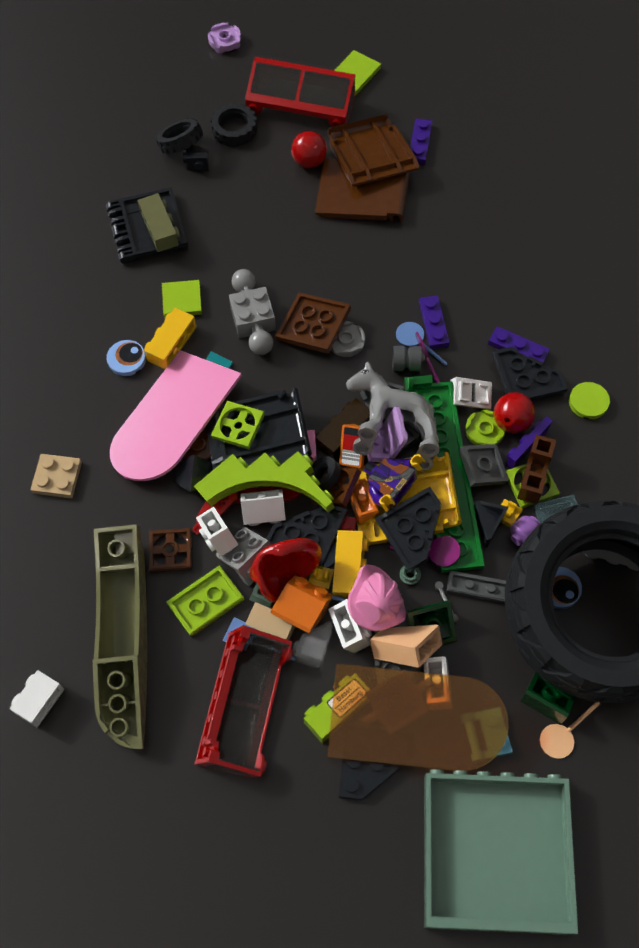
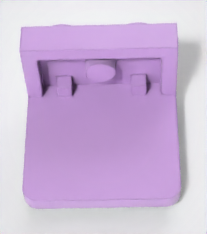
[364,407,408,462]

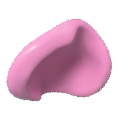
[347,565,406,631]

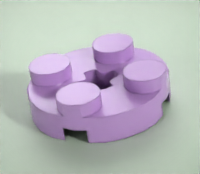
[208,23,241,53]

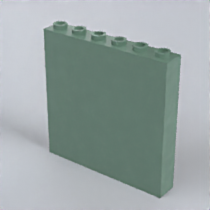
[424,769,578,935]

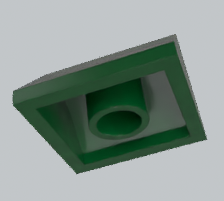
[405,600,457,644]
[520,672,576,725]

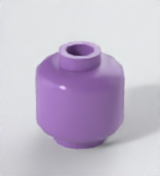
[510,516,541,546]

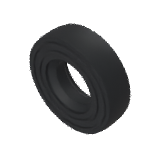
[310,456,341,491]

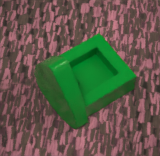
[404,375,433,392]

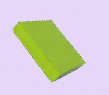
[162,280,202,318]

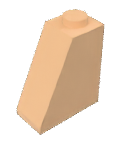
[370,625,442,668]

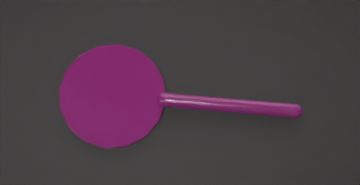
[415,332,440,383]
[390,536,461,567]

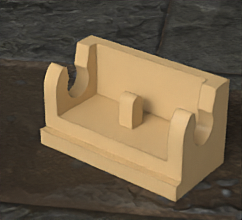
[246,602,295,640]

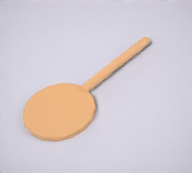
[540,702,600,759]

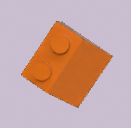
[270,575,333,633]

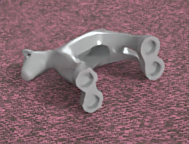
[346,362,439,471]

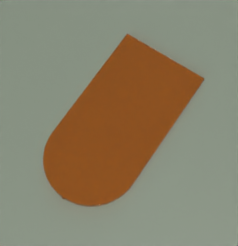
[328,663,509,771]

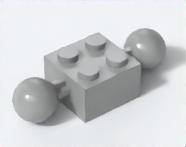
[229,269,276,355]

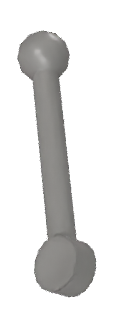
[435,581,458,622]

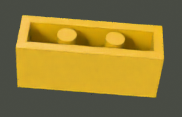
[144,308,196,369]
[332,530,369,599]

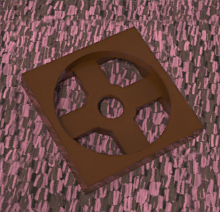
[311,468,361,507]
[149,528,192,573]

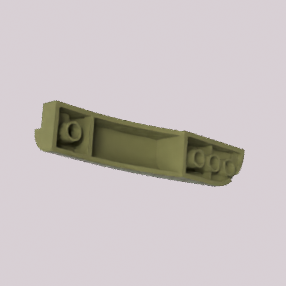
[92,524,147,749]

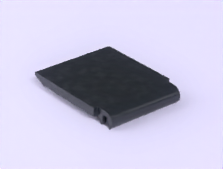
[206,387,312,470]

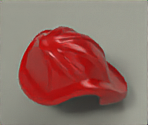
[249,538,322,603]

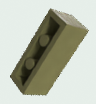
[138,193,180,252]

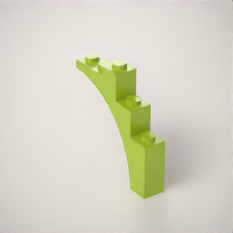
[194,451,335,513]

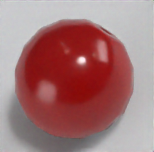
[291,131,327,169]
[493,392,536,434]

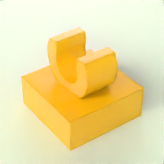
[501,499,523,528]
[308,567,334,592]

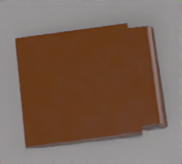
[328,114,420,187]
[315,158,409,222]

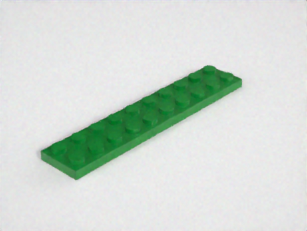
[413,381,485,573]

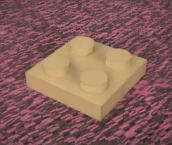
[30,454,82,498]

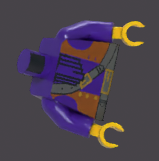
[364,454,426,512]

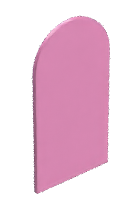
[110,350,242,481]

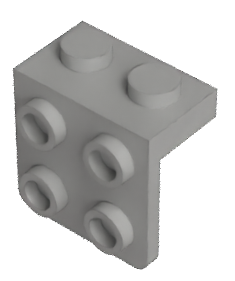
[216,527,271,586]

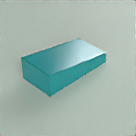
[206,351,233,369]

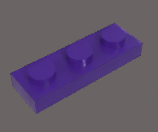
[410,118,433,164]
[419,295,449,349]
[488,326,550,363]
[506,416,552,469]

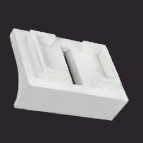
[451,377,492,410]

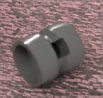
[392,346,421,372]

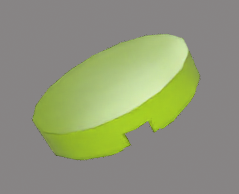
[569,382,610,419]
[465,410,505,445]

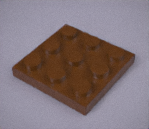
[275,292,351,354]

